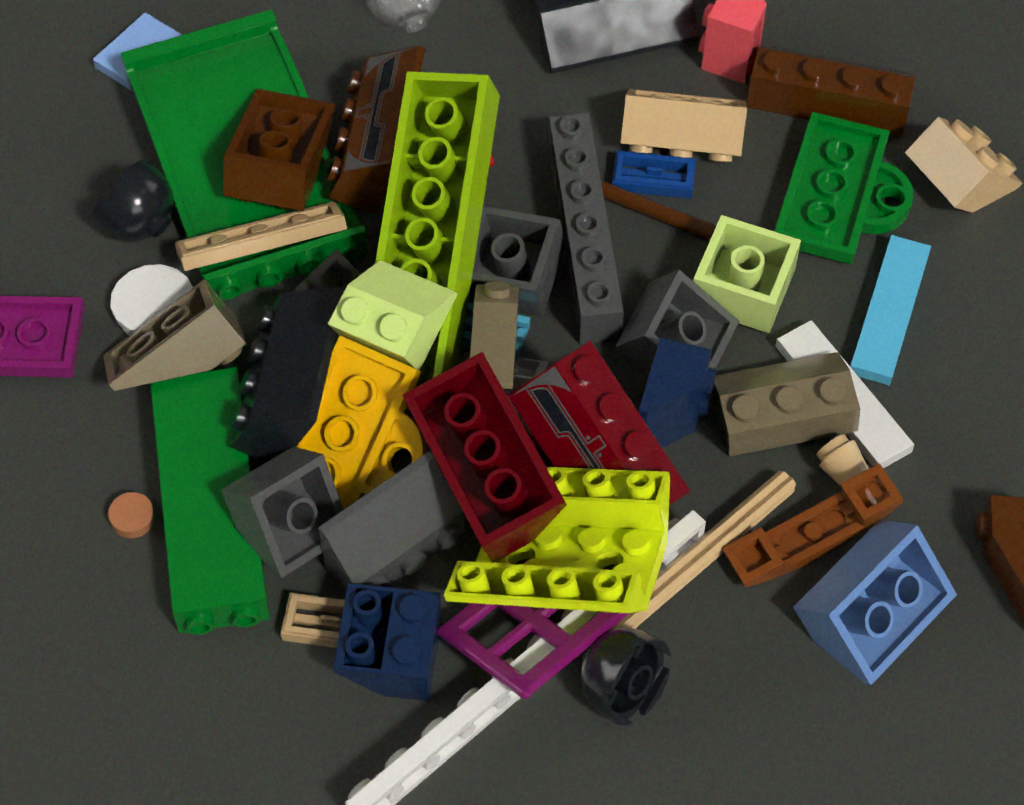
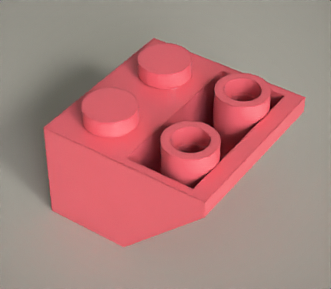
[698,0,767,84]

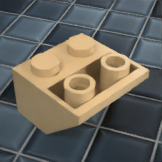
[905,117,1023,213]

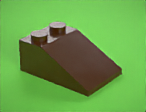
[223,89,335,211]

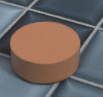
[108,492,155,538]

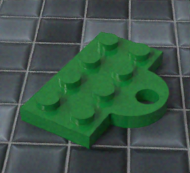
[774,112,913,264]

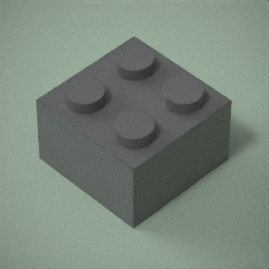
[468,206,566,316]

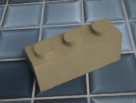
[713,352,860,457]

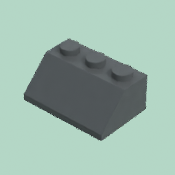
[318,451,465,593]

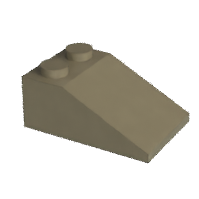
[103,279,246,391]

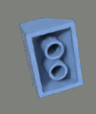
[793,519,957,685]

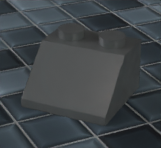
[615,270,739,373]
[221,447,344,578]

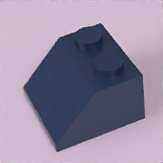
[639,338,717,448]

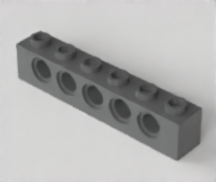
[548,113,624,344]

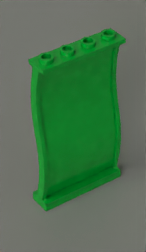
[120,9,368,300]

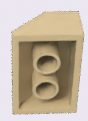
[621,89,747,162]

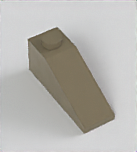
[470,281,519,389]

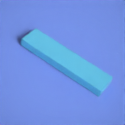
[850,235,931,386]

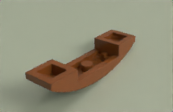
[722,463,904,588]

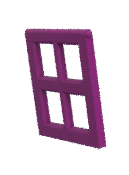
[437,558,629,699]

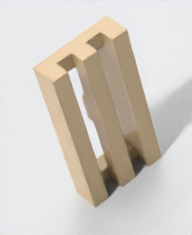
[281,593,345,648]

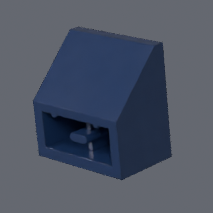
[333,583,442,701]

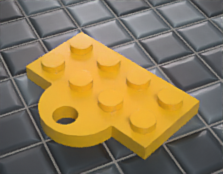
[296,335,428,509]

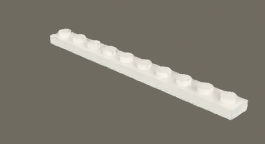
[345,510,706,805]

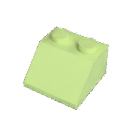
[328,260,458,371]

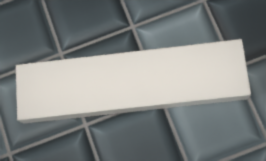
[775,320,915,468]

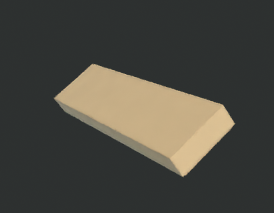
[175,202,347,271]

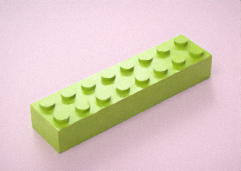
[375,71,500,415]

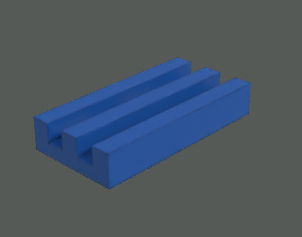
[612,151,696,199]

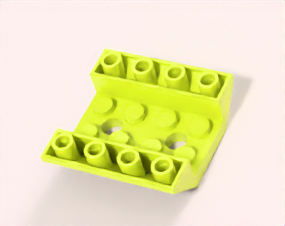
[444,467,670,613]

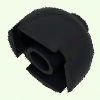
[91,160,173,242]
[580,627,671,726]

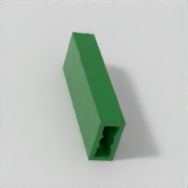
[151,367,271,635]

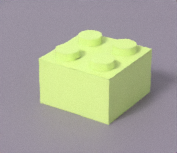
[693,215,801,334]

